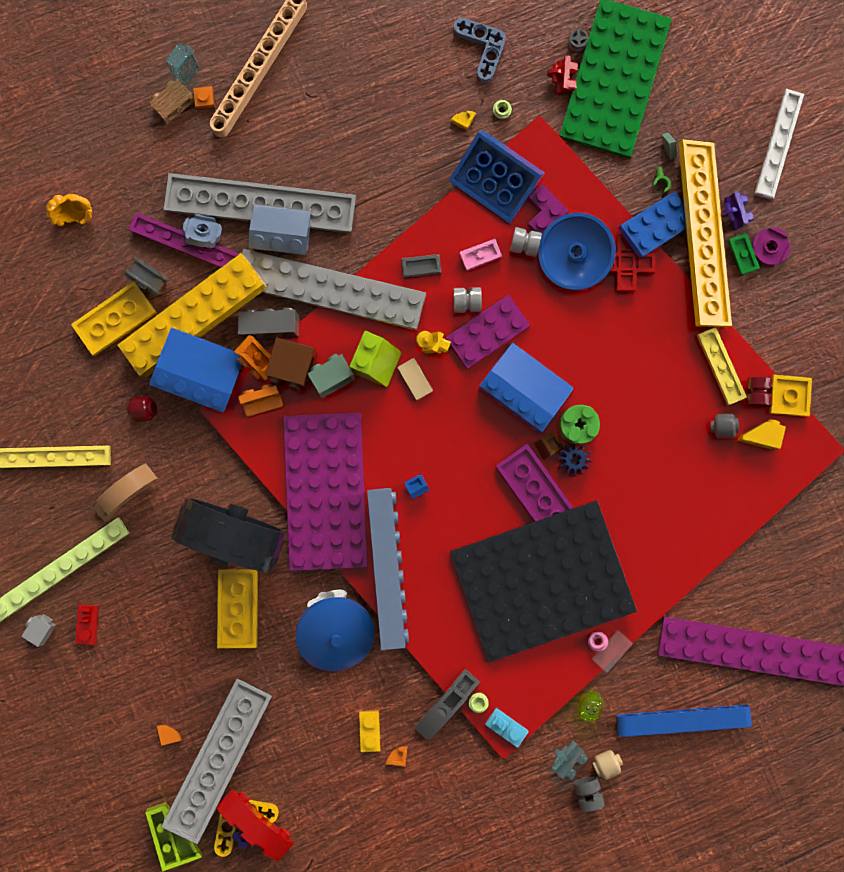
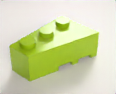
[145,802,202,872]

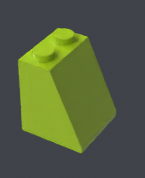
[350,331,402,387]

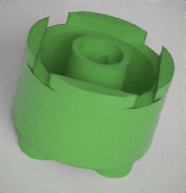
[558,405,600,445]

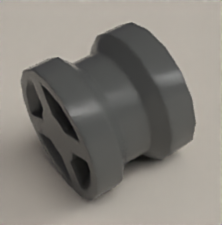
[568,29,588,53]

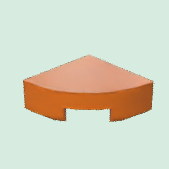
[157,725,182,746]
[386,746,408,767]

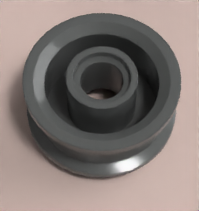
[124,256,170,297]

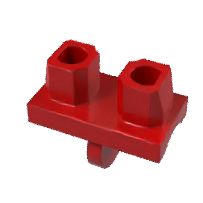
[547,55,578,95]

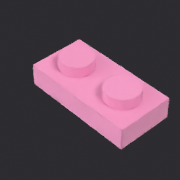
[459,239,502,271]

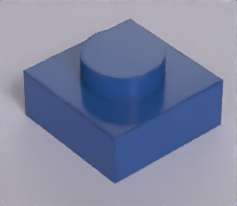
[404,474,430,499]

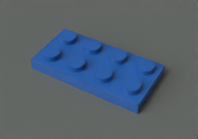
[618,191,687,259]

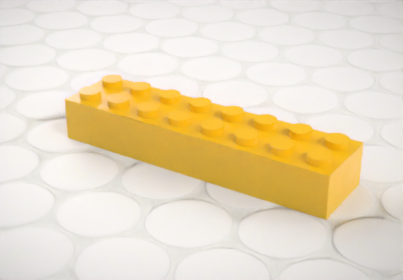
[118,253,268,378]

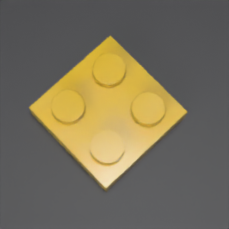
[769,375,812,417]

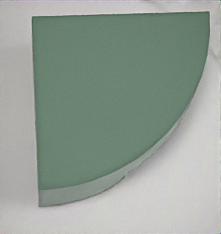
[662,133,677,159]

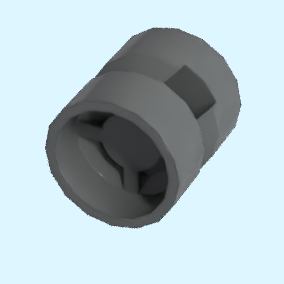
[573,776,605,812]

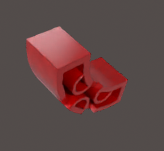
[216,790,294,861]

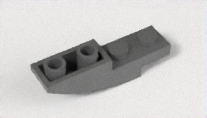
[414,669,480,741]

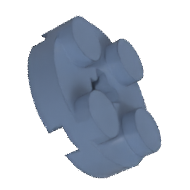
[183,214,222,248]

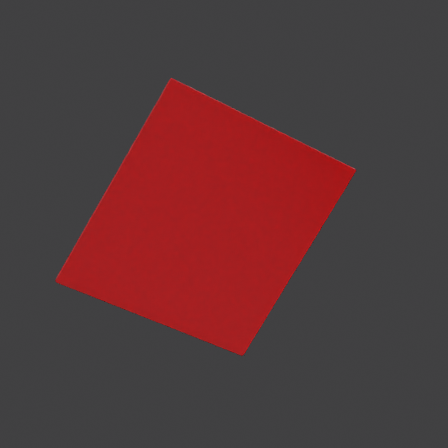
[200,116,844,758]

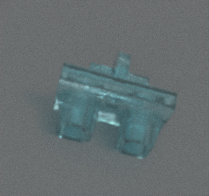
[552,741,588,780]

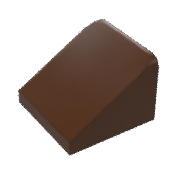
[535,432,564,460]

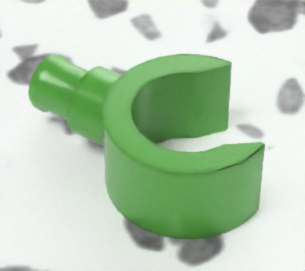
[652,167,671,195]

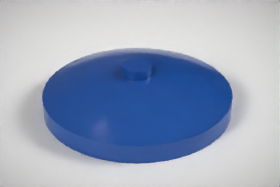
[538,213,616,290]
[296,597,374,671]

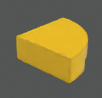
[451,111,476,131]

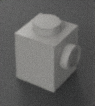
[21,614,56,647]

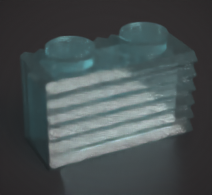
[165,43,199,84]

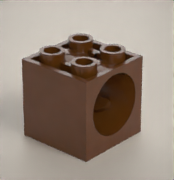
[266,337,317,392]

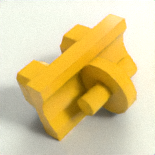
[416,331,451,354]

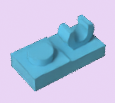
[485,708,529,748]

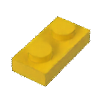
[359,710,381,752]

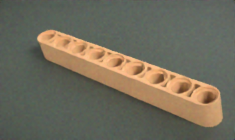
[210,0,307,137]

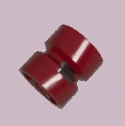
[747,377,773,407]

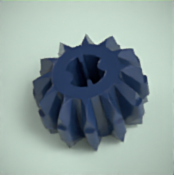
[558,444,591,476]

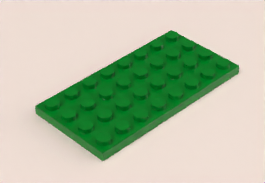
[559,0,672,159]

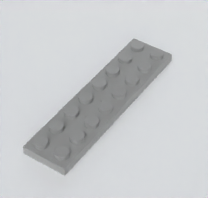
[161,679,272,844]

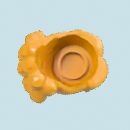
[46,194,93,226]

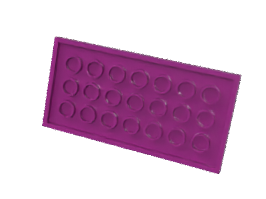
[284,413,368,571]

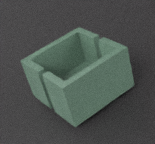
[308,354,355,398]

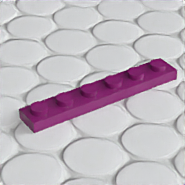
[128,213,239,268]

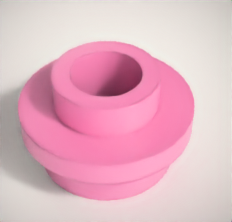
[588,632,608,652]

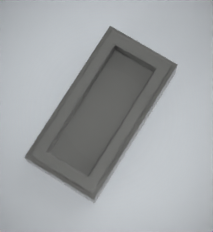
[401,254,441,278]

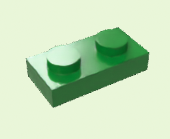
[728,233,760,276]

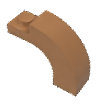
[93,463,157,522]

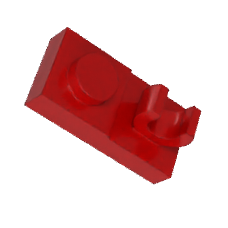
[75,604,99,645]

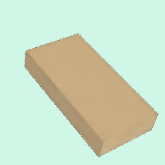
[397,358,433,401]

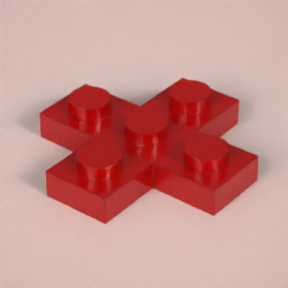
[609,234,656,292]

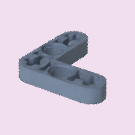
[454,18,506,83]

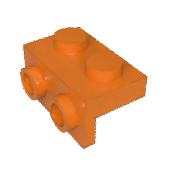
[234,335,271,381]
[238,384,283,417]

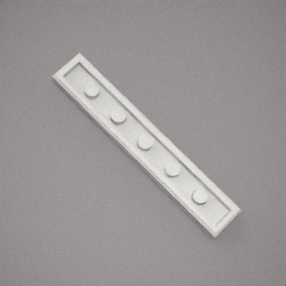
[754,89,804,200]

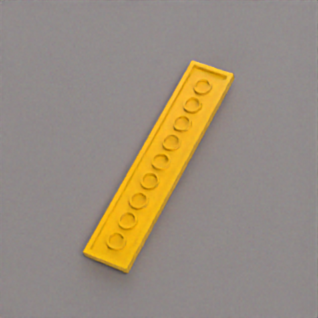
[678,140,732,328]

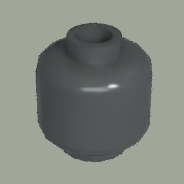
[711,414,739,439]

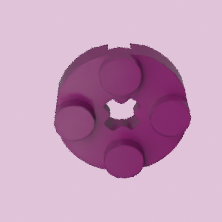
[751,227,791,266]

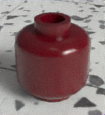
[127,396,158,422]

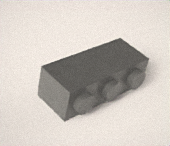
[238,308,299,340]

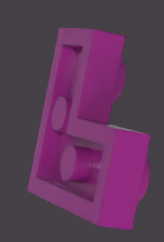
[528,184,569,237]

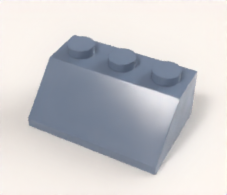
[249,205,311,255]

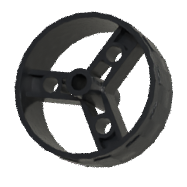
[171,497,286,573]

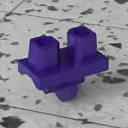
[721,191,754,230]

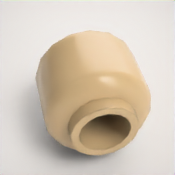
[592,750,623,780]

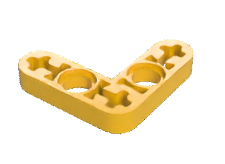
[214,800,279,857]

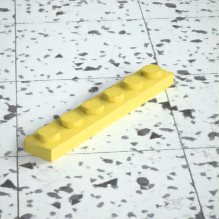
[0,446,111,468]

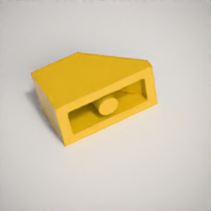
[738,420,786,450]

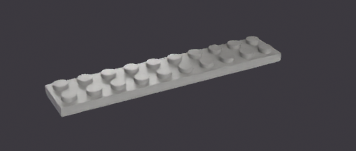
[164,173,356,234]
[242,249,426,331]

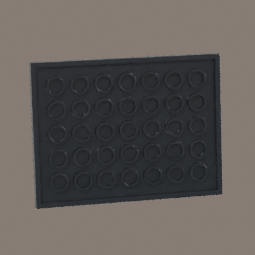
[450,500,637,663]

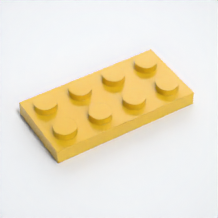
[71,281,157,356]
[217,569,258,648]

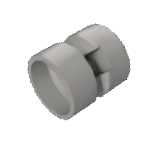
[510,227,542,257]
[454,287,482,313]

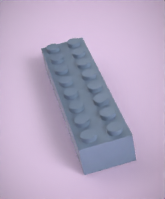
[367,488,409,650]

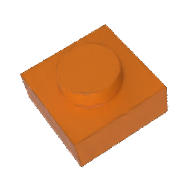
[193,86,215,109]

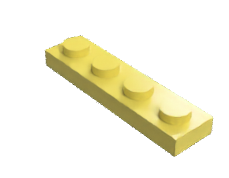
[697,327,747,406]

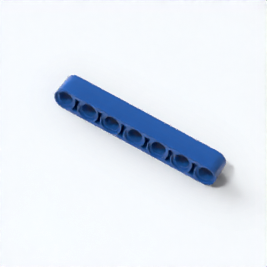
[616,705,752,737]

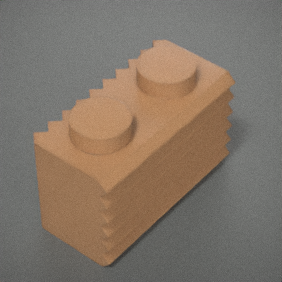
[149,78,195,124]

